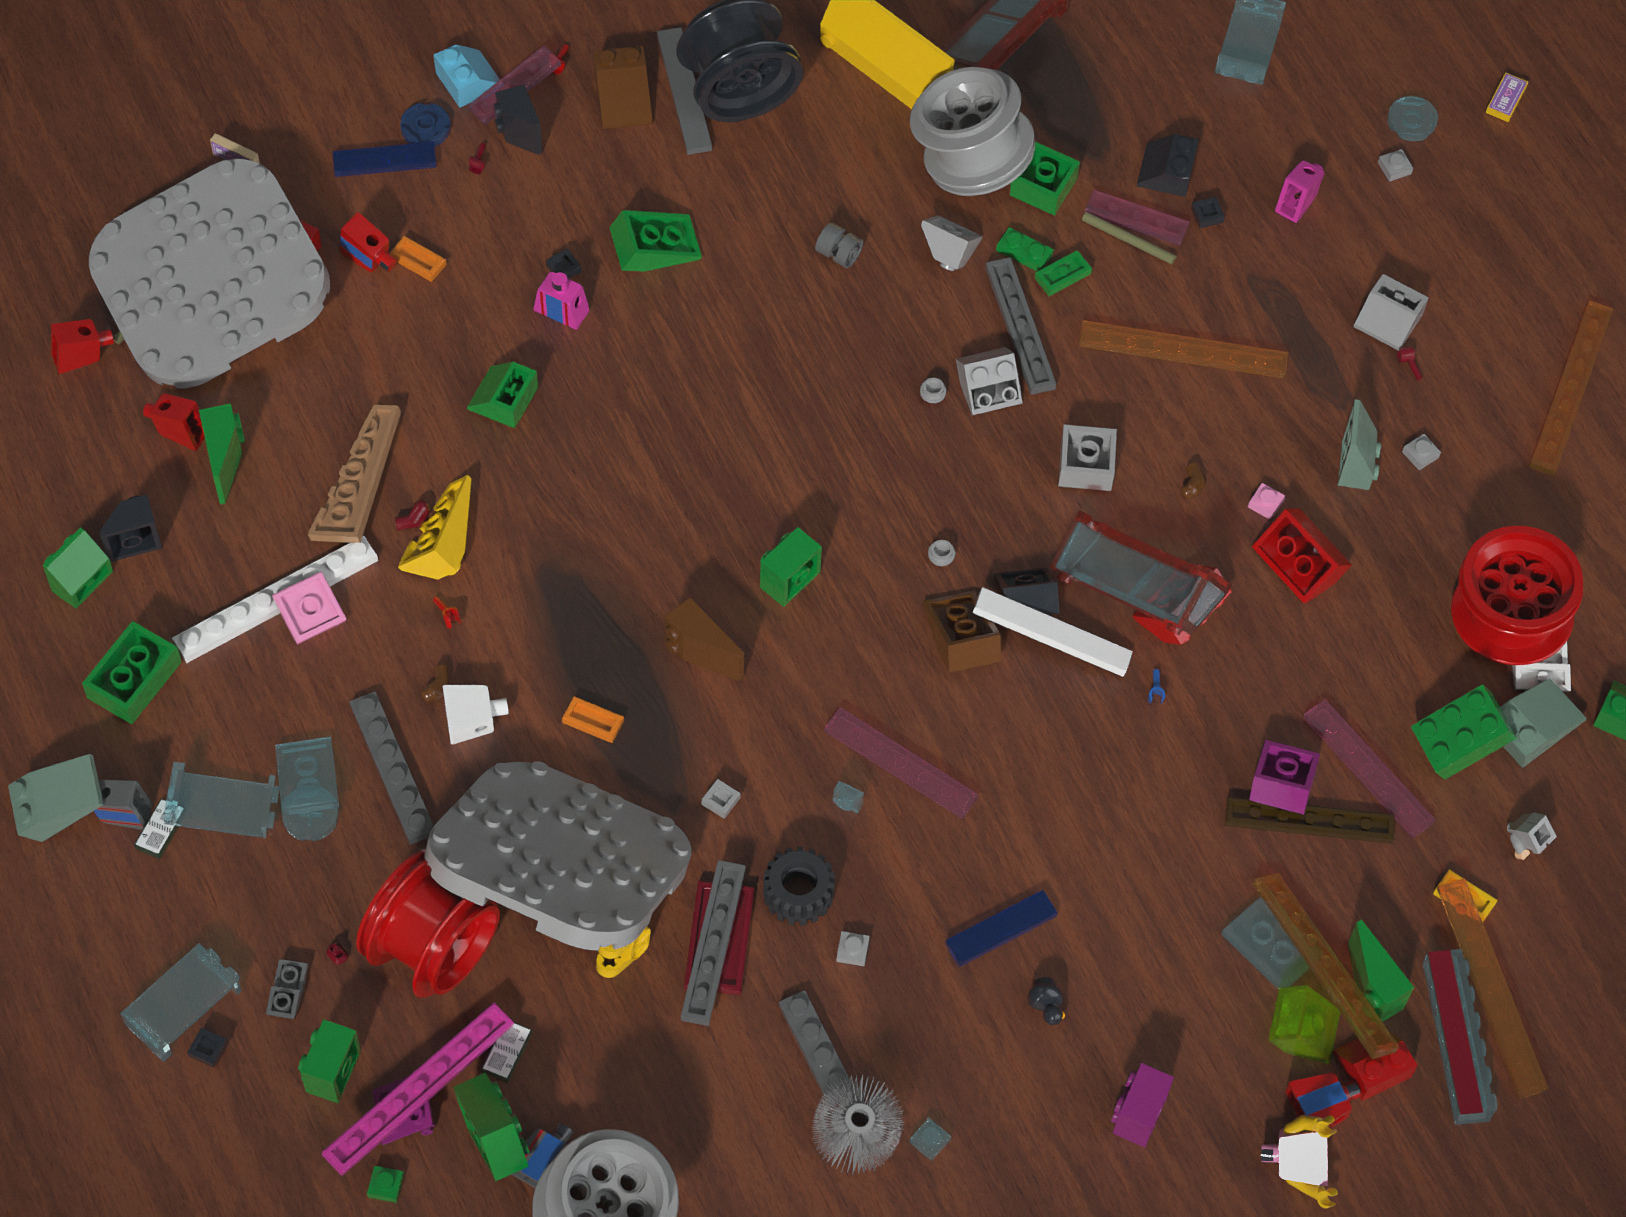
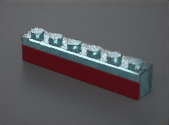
[1423,949,1497,1125]

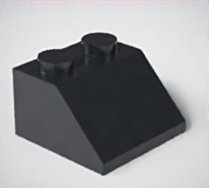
[493,84,542,155]
[1137,134,1199,197]
[100,495,162,562]

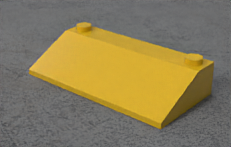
[820,0,954,109]

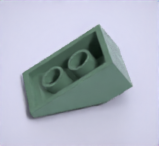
[1338,399,1381,490]
[1500,678,1587,768]
[8,754,103,842]

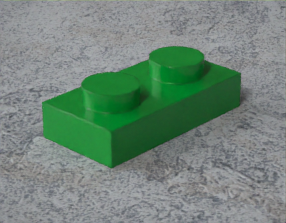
[996,227,1054,271]
[1035,250,1092,296]

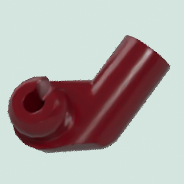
[395,500,430,531]

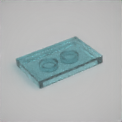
[275,736,339,816]
[1221,896,1323,993]

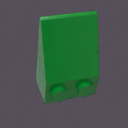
[609,210,702,272]
[199,403,245,504]
[1347,919,1414,1026]

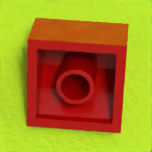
[1332,1027,1418,1101]

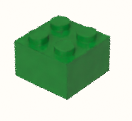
[1010,142,1080,216]
[760,527,822,607]
[298,1019,361,1104]

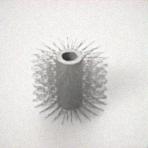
[812,1075,904,1175]

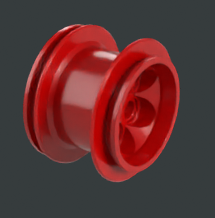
[1451,526,1583,665]
[356,849,500,998]

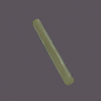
[1082,212,1176,265]

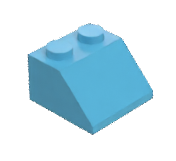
[434,45,503,108]

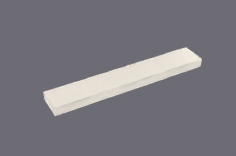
[973,587,1133,677]

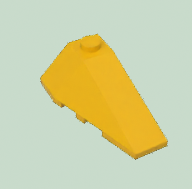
[398,475,471,579]

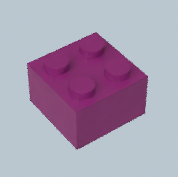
[1249,740,1320,814]
[1111,1063,1174,1148]

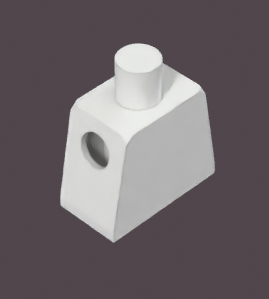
[443,685,509,744]

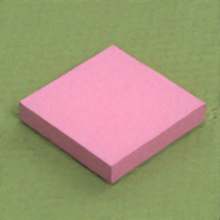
[272,571,347,645]

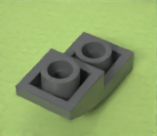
[266,959,309,1019]

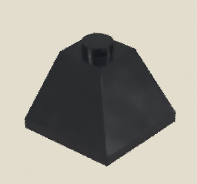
[994,567,1059,617]

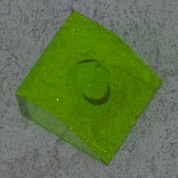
[1268,985,1341,1063]

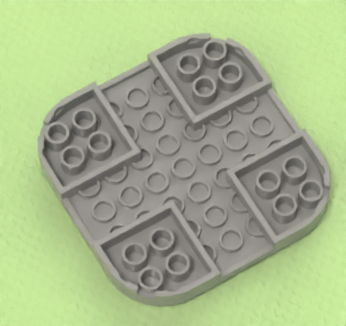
[89,159,330,388]
[424,761,691,951]

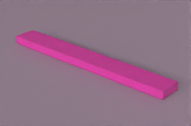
[322,1003,514,1176]

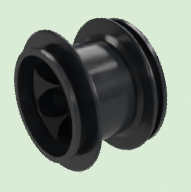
[676,0,803,122]

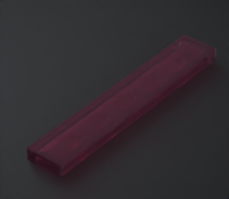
[1303,699,1436,838]
[824,707,978,819]

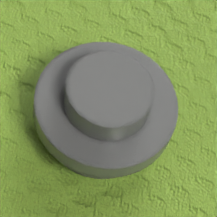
[920,378,946,403]
[928,540,955,566]

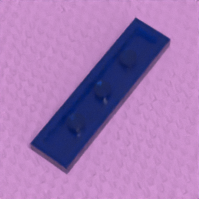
[333,142,436,177]
[945,890,1058,967]

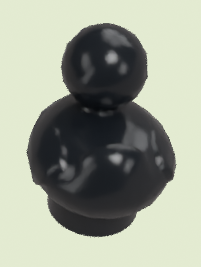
[1027,977,1065,1025]

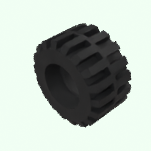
[763,847,835,926]

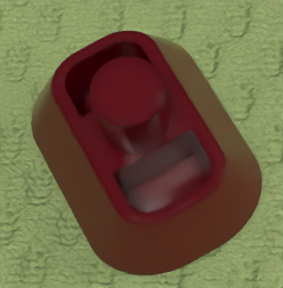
[326,943,349,965]

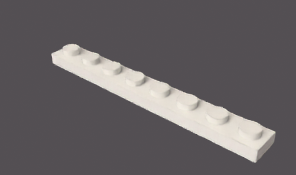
[172,536,378,663]

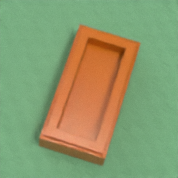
[389,236,447,282]
[562,696,624,743]

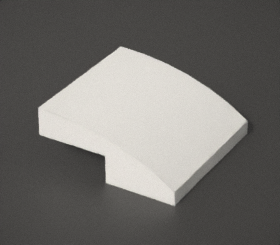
[1512,642,1571,692]

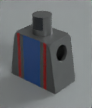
[94,780,154,830]
[511,1123,573,1188]

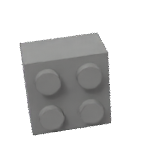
[1058,425,1117,491]

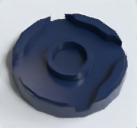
[400,103,451,148]

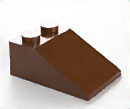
[593,46,653,129]
[923,591,1001,672]
[664,598,744,681]

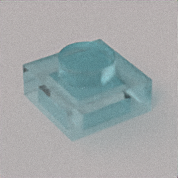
[833,781,864,813]
[909,1118,951,1161]

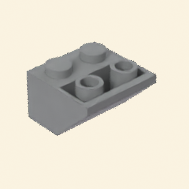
[1354,274,1429,351]
[956,347,1022,415]

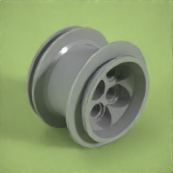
[910,67,1035,196]
[532,1129,679,1217]

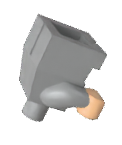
[1507,813,1557,860]

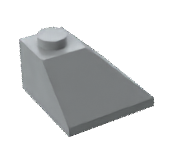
[921,215,983,271]

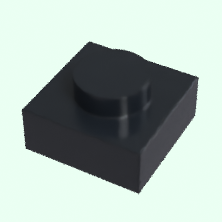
[1191,197,1225,228]
[546,248,582,279]
[187,1028,228,1068]

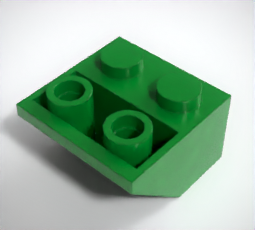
[467,362,538,428]
[43,527,113,609]

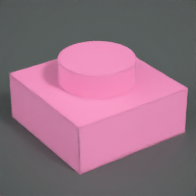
[1248,483,1285,520]

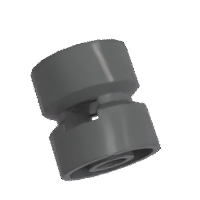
[815,222,863,269]

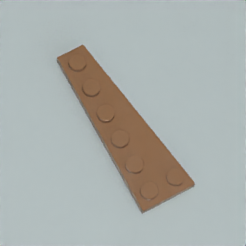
[308,405,401,543]

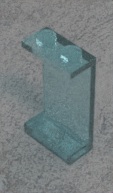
[1215,0,1286,85]
[164,762,280,838]
[120,943,242,1062]

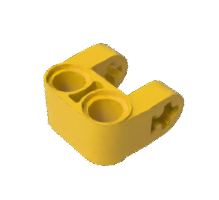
[596,926,651,978]

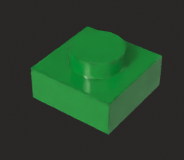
[367,1166,404,1203]

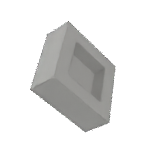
[1378,149,1413,182]
[1402,434,1441,470]
[701,779,741,819]
[836,931,870,967]

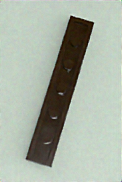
[1225,797,1394,844]

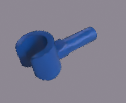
[1147,669,1165,704]

